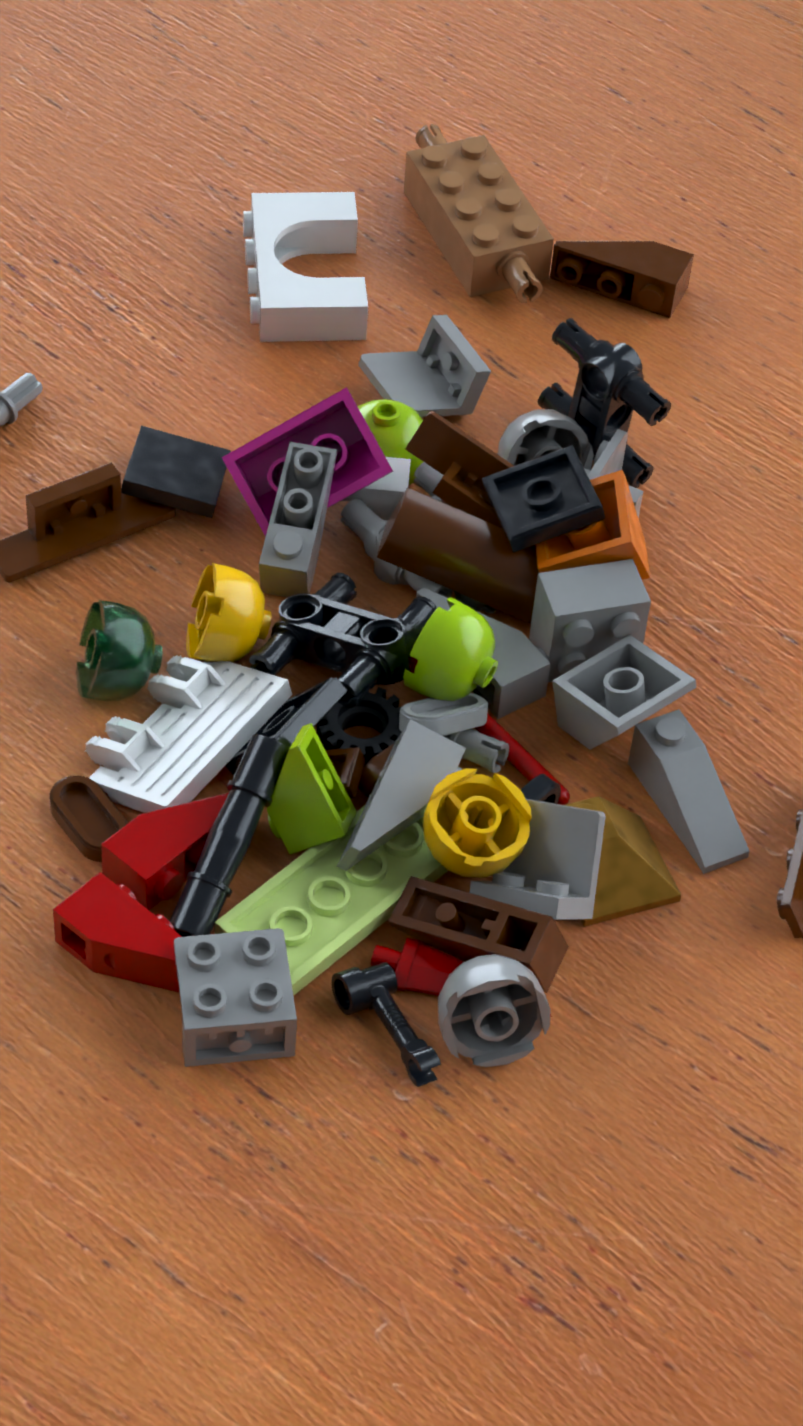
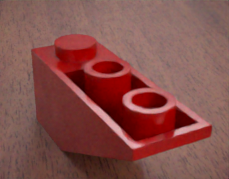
[101,793,260,910]
[53,872,182,993]

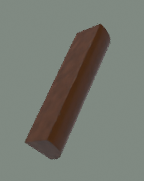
[377,487,540,624]

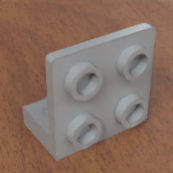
[469,799,605,920]
[174,928,297,1067]

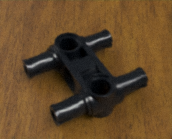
[538,318,671,488]
[249,573,437,708]

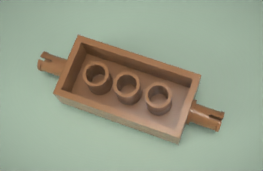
[404,124,554,303]

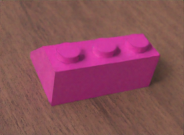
[221,387,393,537]

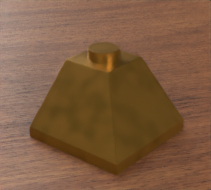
[566,796,682,927]

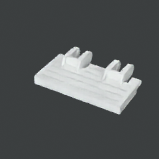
[85,655,292,813]

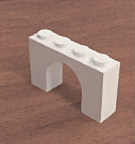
[243,192,368,342]

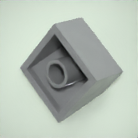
[552,635,696,750]

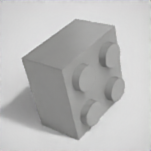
[529,559,651,682]

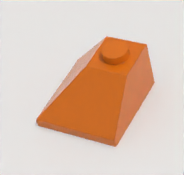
[536,470,650,580]

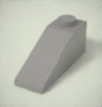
[416,588,551,719]
[628,709,750,874]
[337,719,466,871]

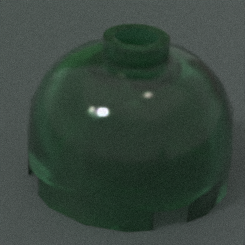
[76,600,163,701]

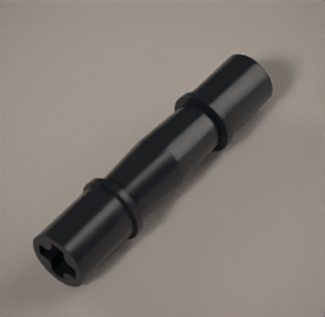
[169,734,289,937]

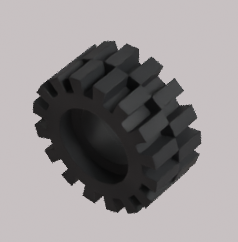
[317,687,403,768]

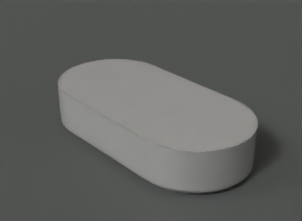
[399,693,488,736]

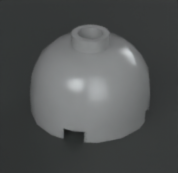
[497,409,594,470]
[438,954,551,1067]

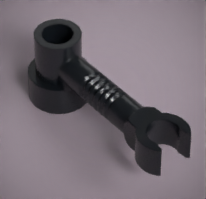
[331,962,441,1087]

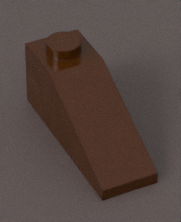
[388,876,569,993]

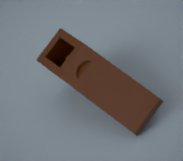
[550,241,694,318]

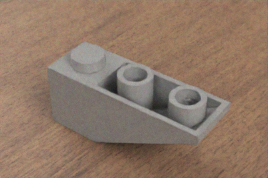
[259,442,337,597]

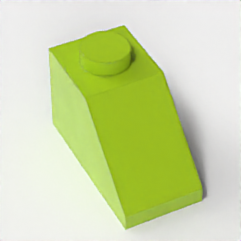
[267,723,357,854]

